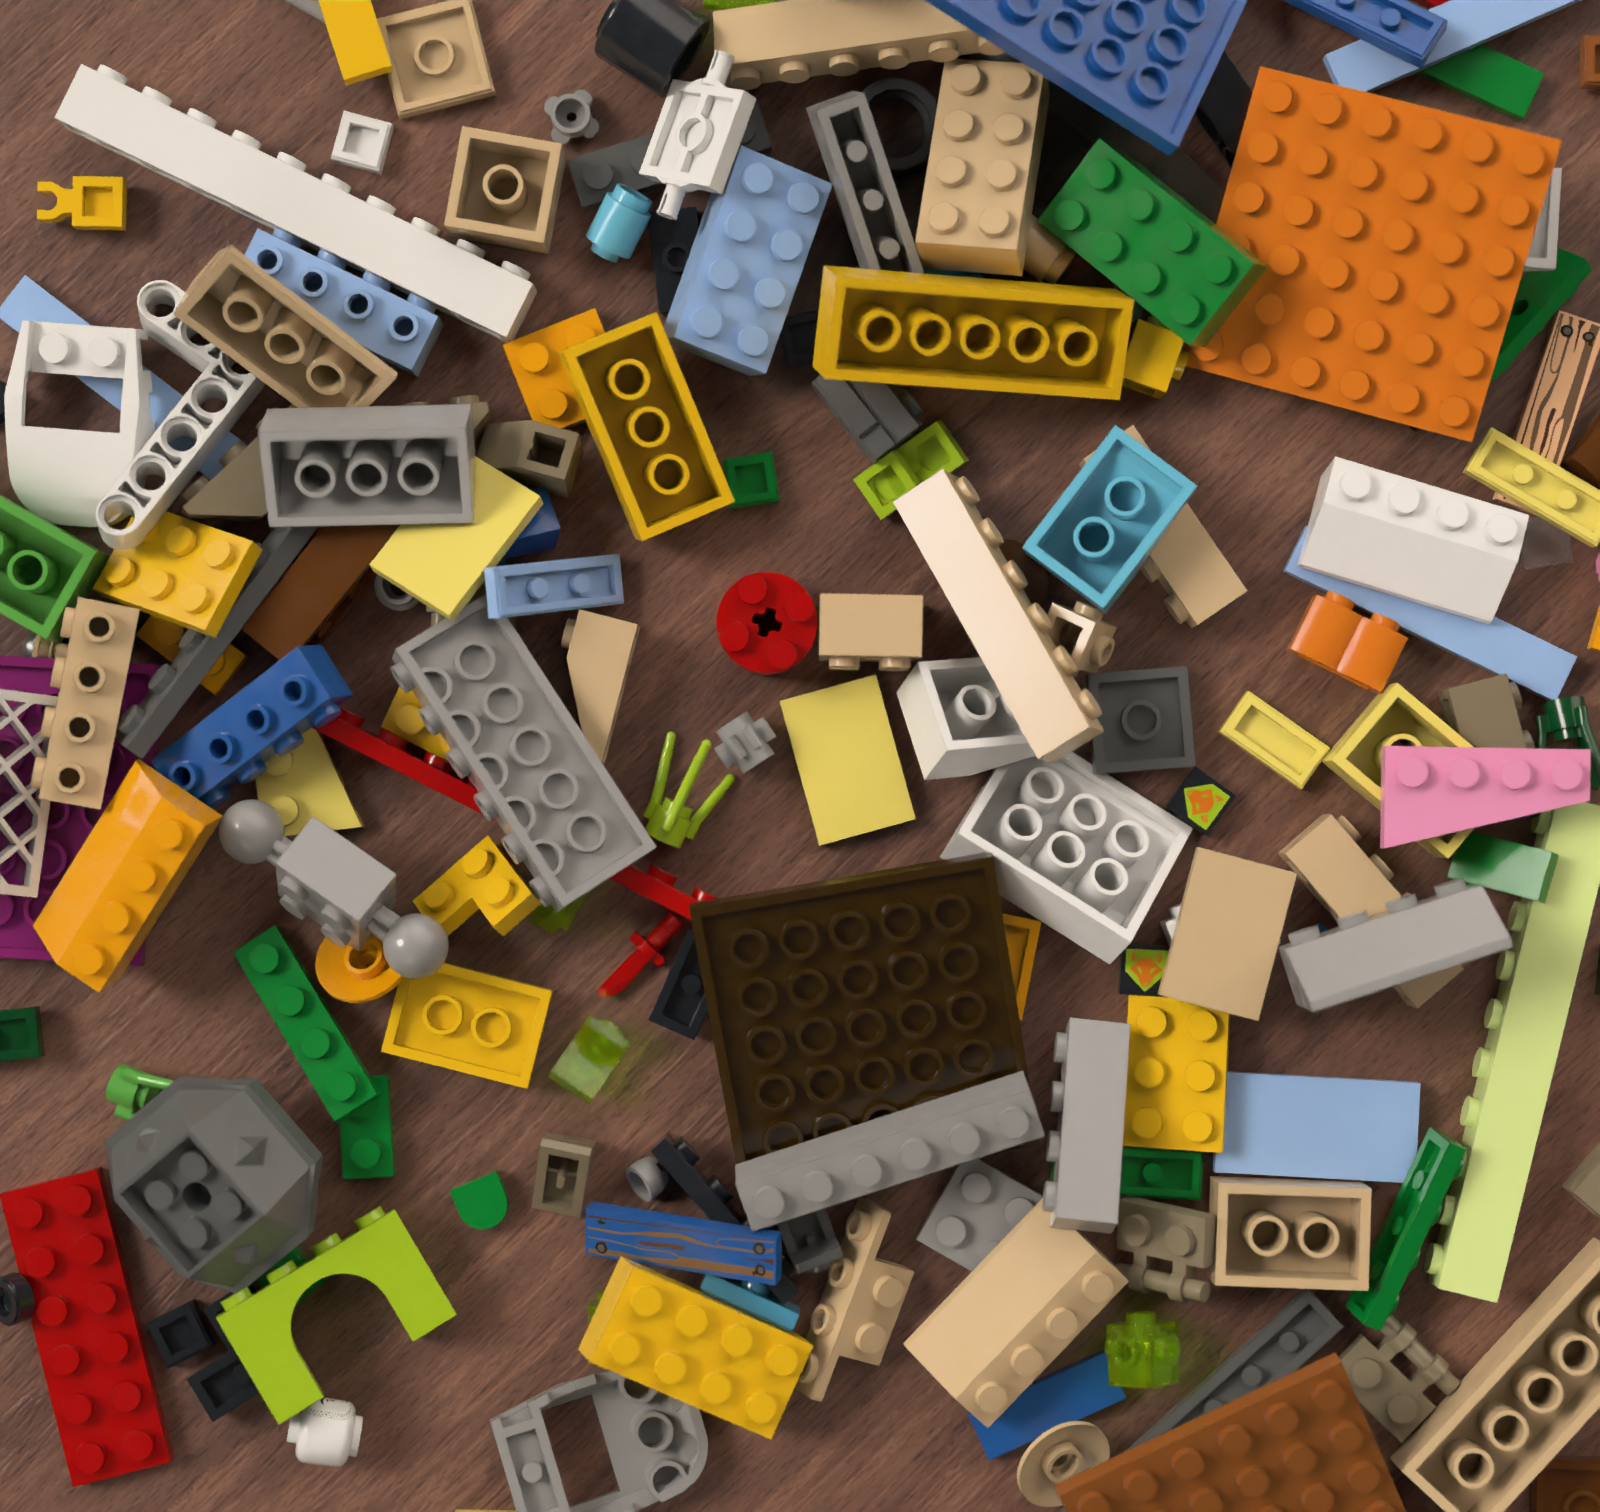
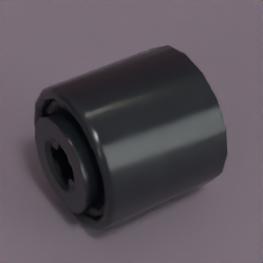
[594,0,710,98]

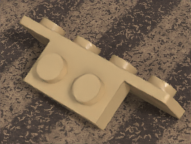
[795,1197,914,1402]

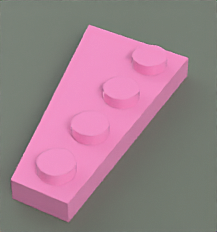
[1380,746,1591,848]

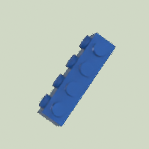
[151,645,353,810]

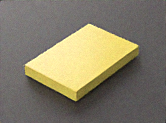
[369,456,544,622]
[780,674,916,846]

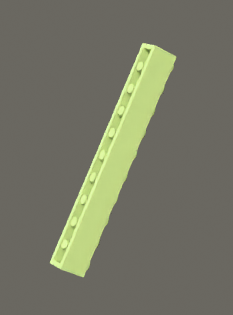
[1424,802,1600,1303]

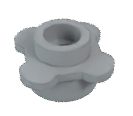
[544,90,599,145]

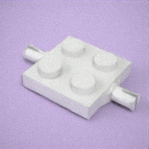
[639,50,757,220]

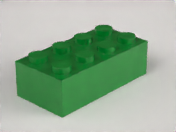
[1038,138,1268,347]

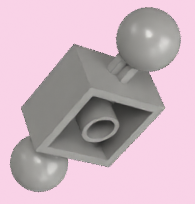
[218,799,449,979]

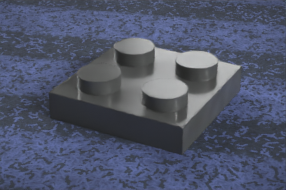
[1085,666,1196,774]

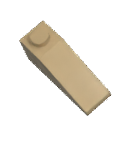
[561,609,640,766]

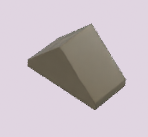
[531,1131,597,1218]

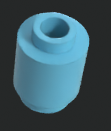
[586,183,653,263]

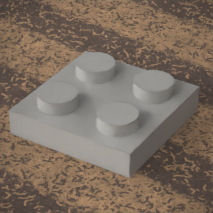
[916,1158,1043,1272]

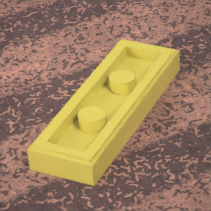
[1463,427,1600,548]

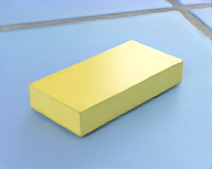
[1218,691,1331,789]

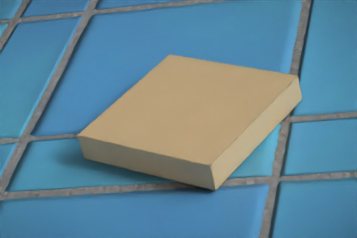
[377,0,496,119]

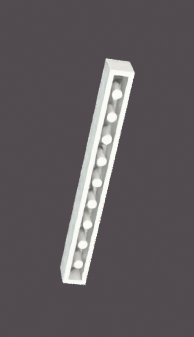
[55,64,537,343]

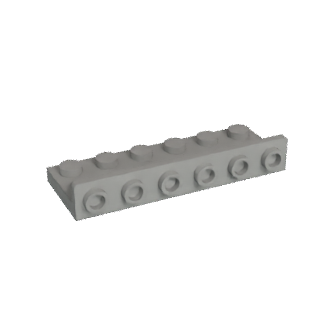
[390,594,656,912]

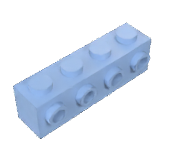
[245,228,444,377]

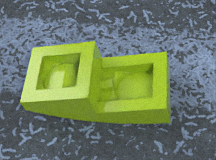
[853,420,969,520]

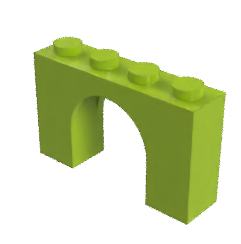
[216,1206,457,1425]

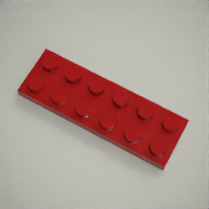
[0,1167,174,1487]

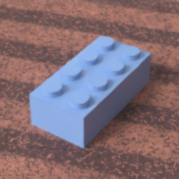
[664,145,833,376]

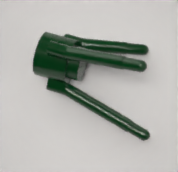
[1530,696,1600,818]

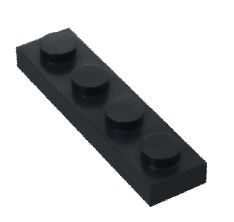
[651,1133,800,1304]

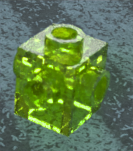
[1105,1311,1181,1389]

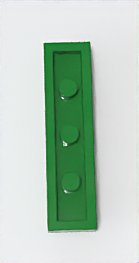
[233,925,381,1123]
[1345,1127,1467,1331]

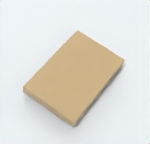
[1158,847,1297,1021]

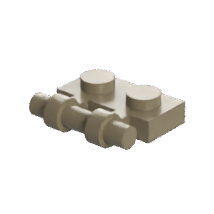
[1116,1196,1216,1303]
[1338,1315,1460,1443]

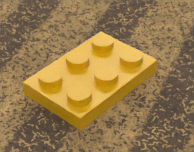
[92,511,262,638]
[381,962,554,1089]
[1123,995,1230,1153]

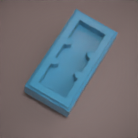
[700,1274,800,1332]

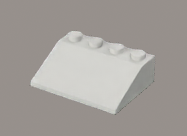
[940,752,1193,964]

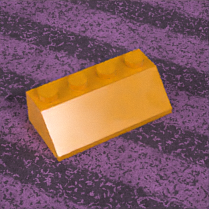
[33,759,223,993]

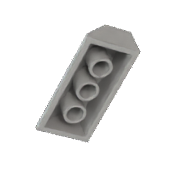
[258,404,475,527]
[1278,878,1513,1012]

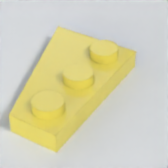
[256,728,365,836]

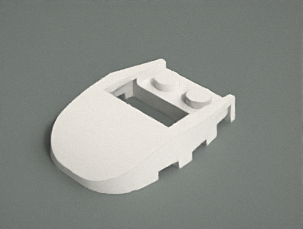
[4,320,155,527]

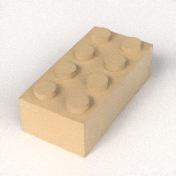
[915,59,1050,276]

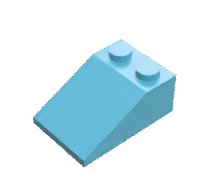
[1022,425,1198,614]

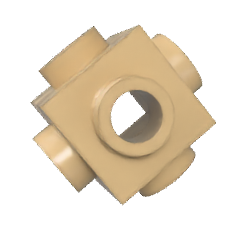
[1047,600,1117,677]

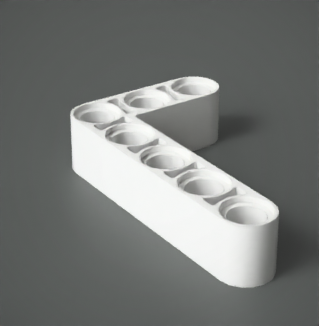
[96,280,265,551]

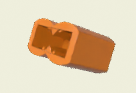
[1286,591,1408,694]

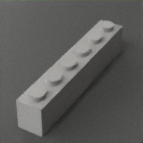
[735,1071,1045,1232]

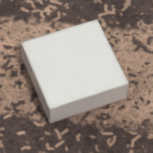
[331,111,394,175]

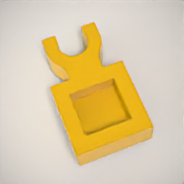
[37,176,127,231]

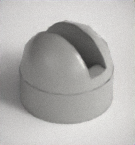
[625,1156,669,1202]

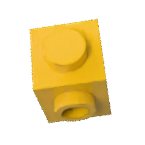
[1122,316,1189,399]

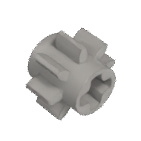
[714,712,776,774]

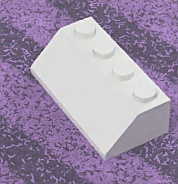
[1297,456,1529,625]

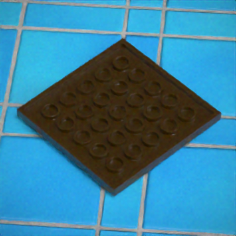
[689,852,1040,1164]

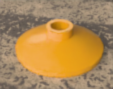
[315,935,404,1003]

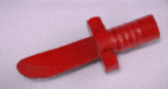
[597,911,685,997]

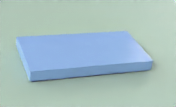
[1212,1071,1421,1183]

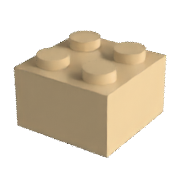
[444,126,566,254]
[819,593,923,672]

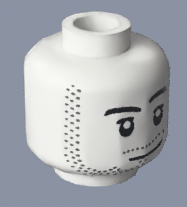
[286,1398,363,1467]

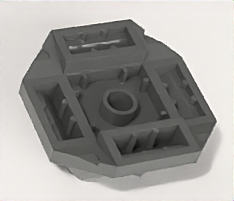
[105,1076,323,1293]

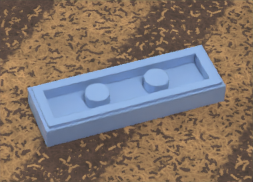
[484,554,624,619]

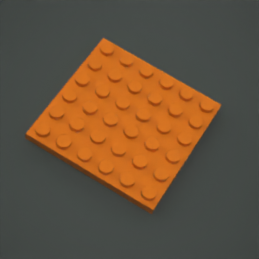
[1182,66,1562,442]

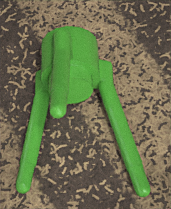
[106,1063,174,1121]

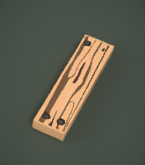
[1492,310,1600,516]

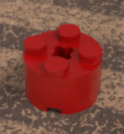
[716,572,818,676]

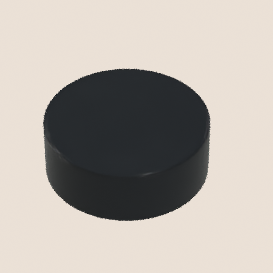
[0,1272,35,1326]

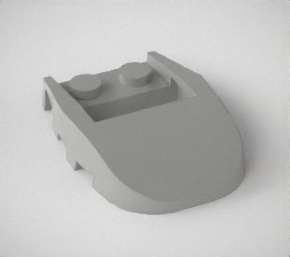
[489,1371,708,1512]

